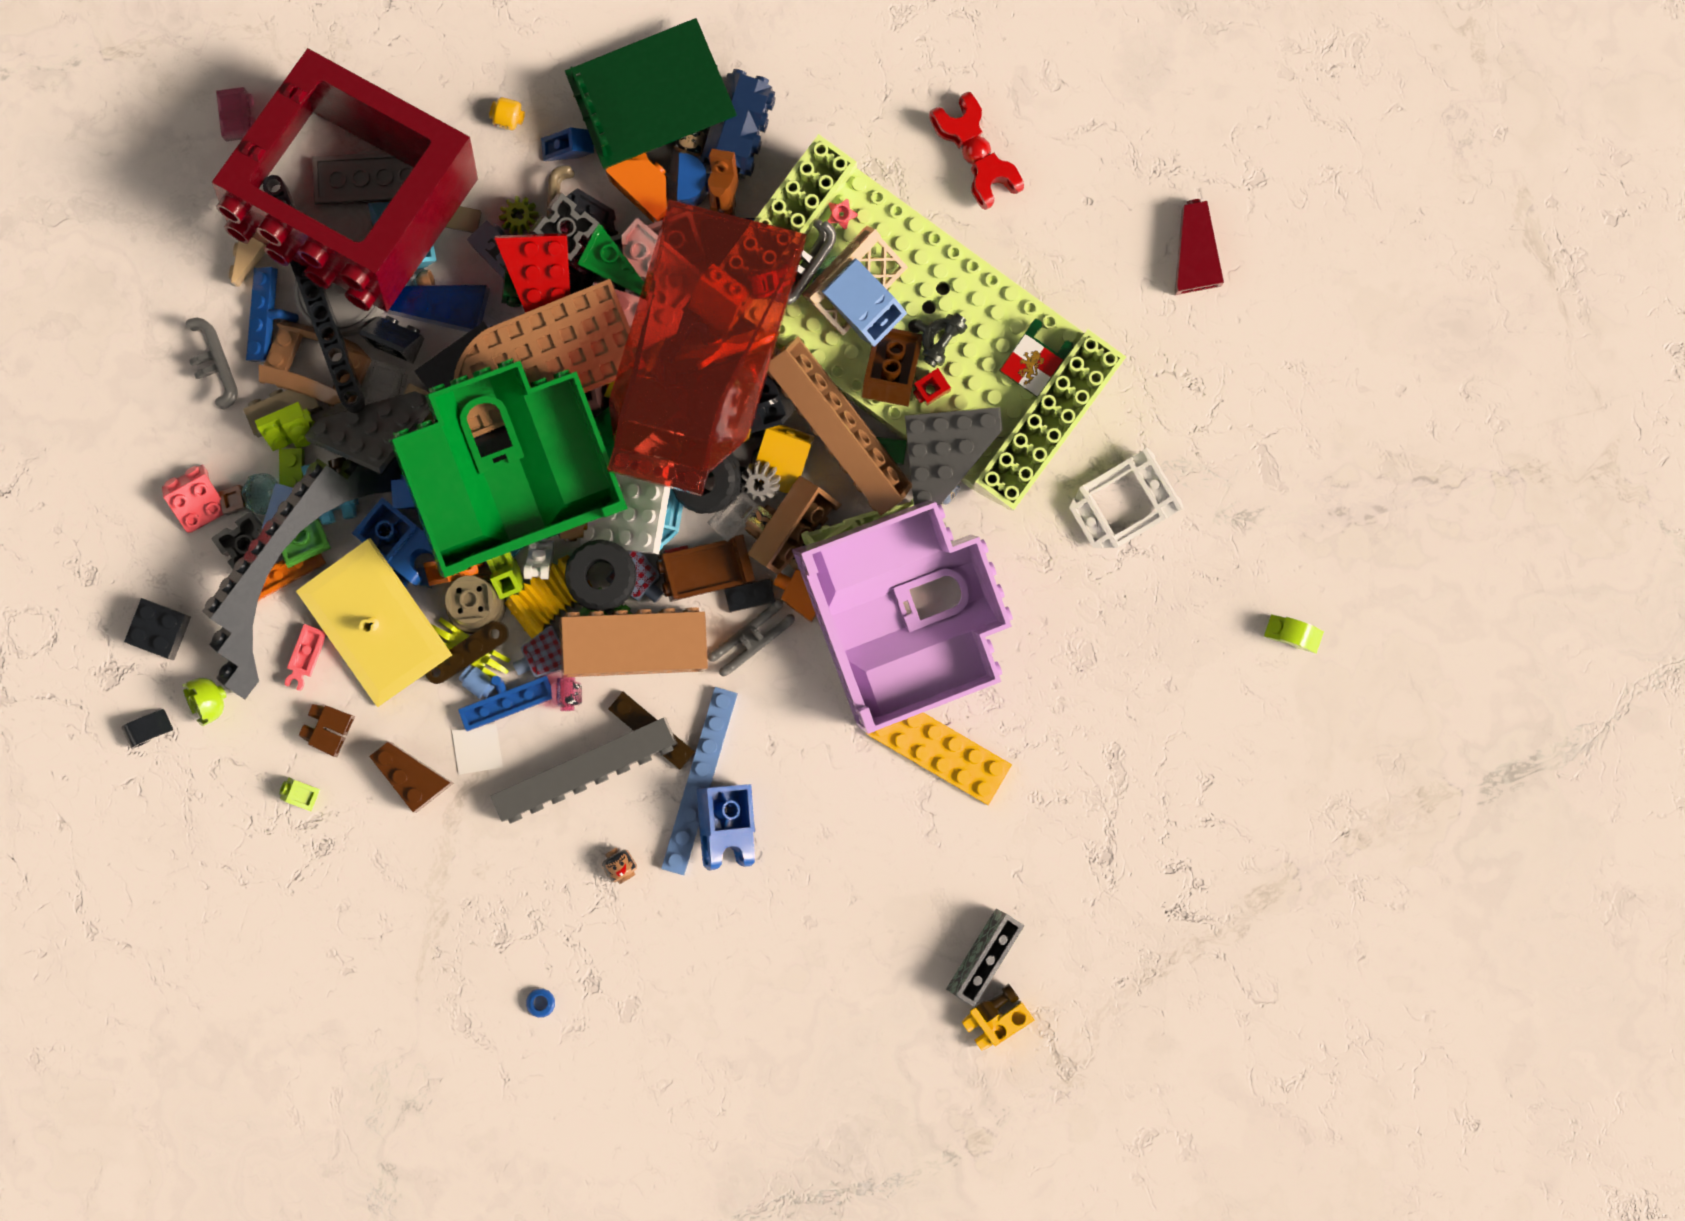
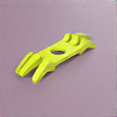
[430,617,511,677]

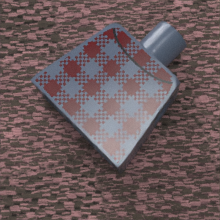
[606,551,664,603]
[513,625,561,678]

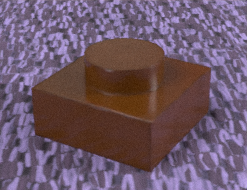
[218,485,248,515]

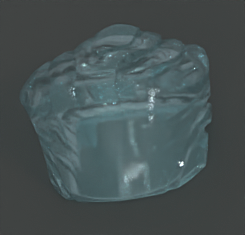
[241,473,278,515]

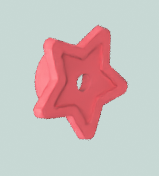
[828,199,858,229]

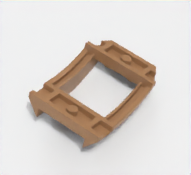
[259,320,372,407]

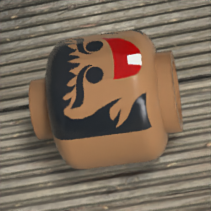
[602,848,637,884]

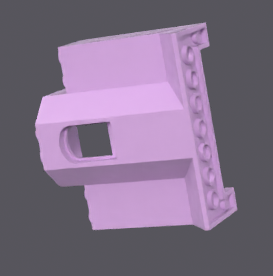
[792,500,1013,734]

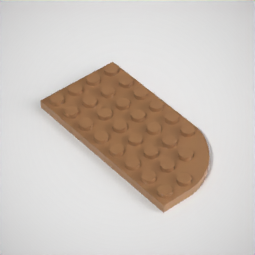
[453,279,647,438]

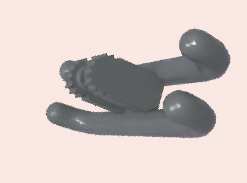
[768,219,836,305]
[186,317,238,409]
[707,599,795,677]

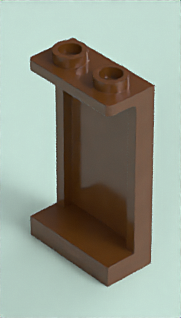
[656,534,755,602]

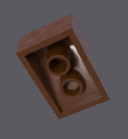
[862,328,922,407]

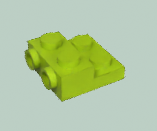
[255,402,316,451]

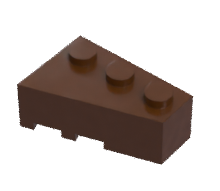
[369,742,454,813]

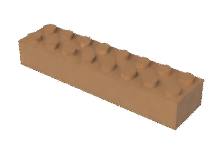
[764,336,912,516]

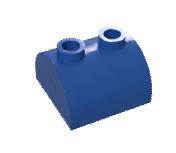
[677,153,711,210]

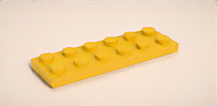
[866,713,1012,806]

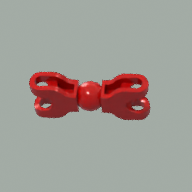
[929,92,1024,210]

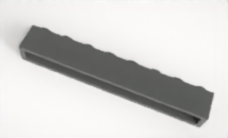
[490,718,677,824]

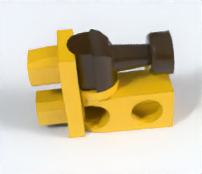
[961,983,1035,1051]

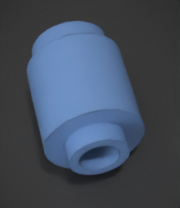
[458,665,495,699]

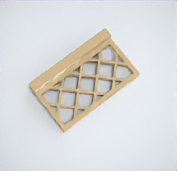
[802,226,908,336]

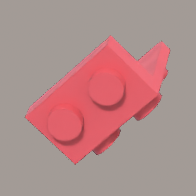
[162,464,224,533]

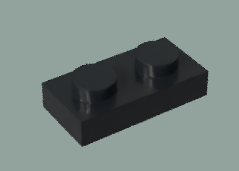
[724,579,775,613]

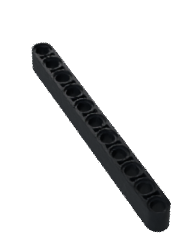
[263,175,366,413]

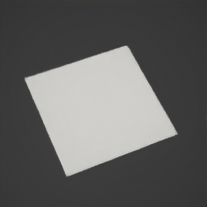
[452,723,503,775]

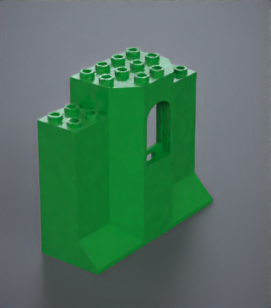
[390,358,628,578]

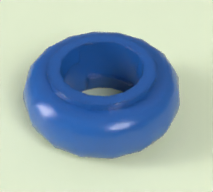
[526,988,555,1018]

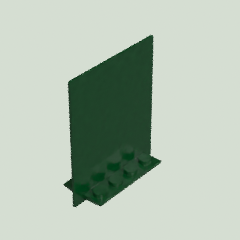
[565,18,737,169]

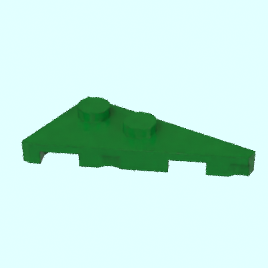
[578,224,655,301]

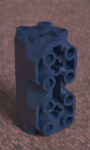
[700,69,776,179]

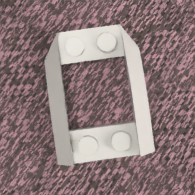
[1069,448,1183,548]

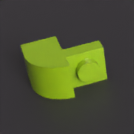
[487,552,523,599]
[1264,614,1324,654]

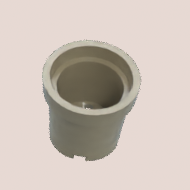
[445,574,506,634]

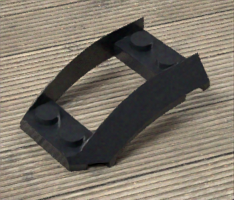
[560,188,619,294]

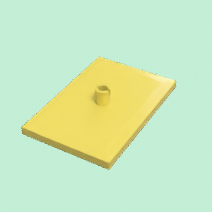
[296,538,452,707]

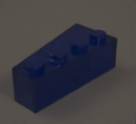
[387,285,490,332]

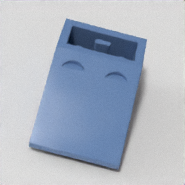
[822,258,907,347]

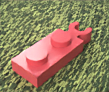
[285,624,327,691]

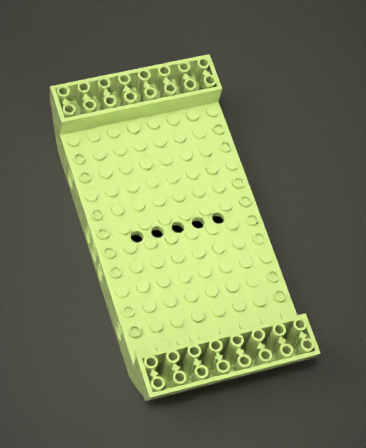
[719,134,1126,511]

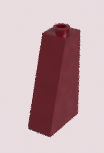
[1175,199,1224,296]

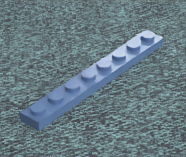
[661,687,738,875]

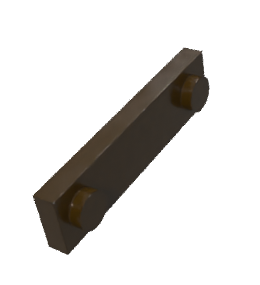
[608,691,695,770]

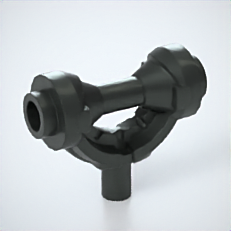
[914,313,968,368]

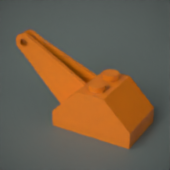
[605,153,669,223]

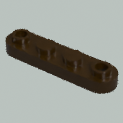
[425,622,509,684]

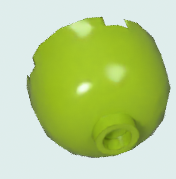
[182,678,226,726]

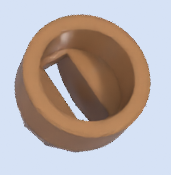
[416,269,435,289]

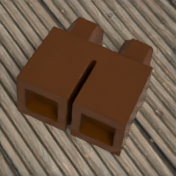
[299,704,355,757]

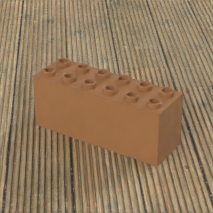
[559,607,708,678]

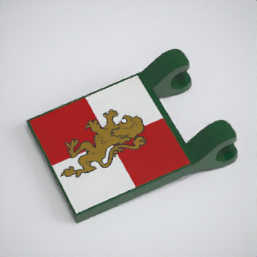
[999,319,1074,397]

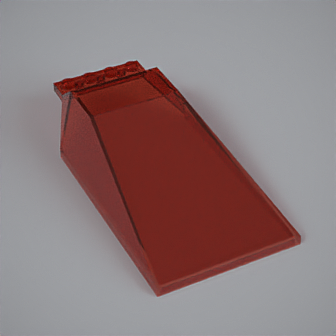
[607,200,807,496]

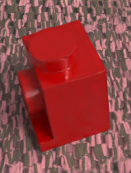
[913,368,951,406]

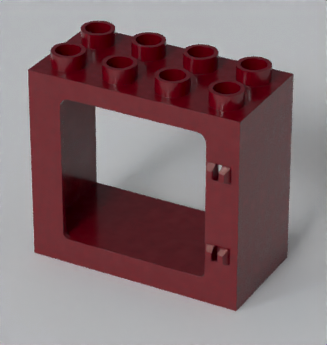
[212,48,478,312]

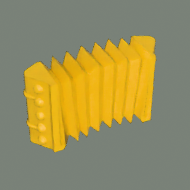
[505,555,593,639]

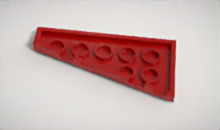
[495,233,571,313]

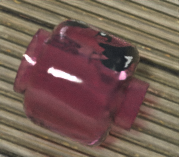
[551,677,582,712]

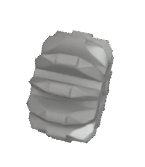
[740,460,781,501]

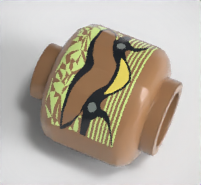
[744,505,776,539]

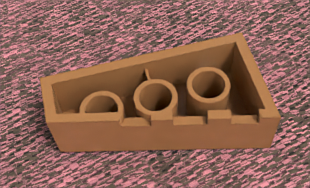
[747,476,842,575]

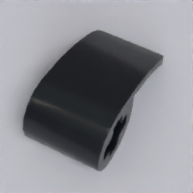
[121,709,173,749]

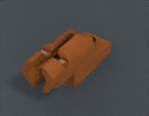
[708,149,739,223]

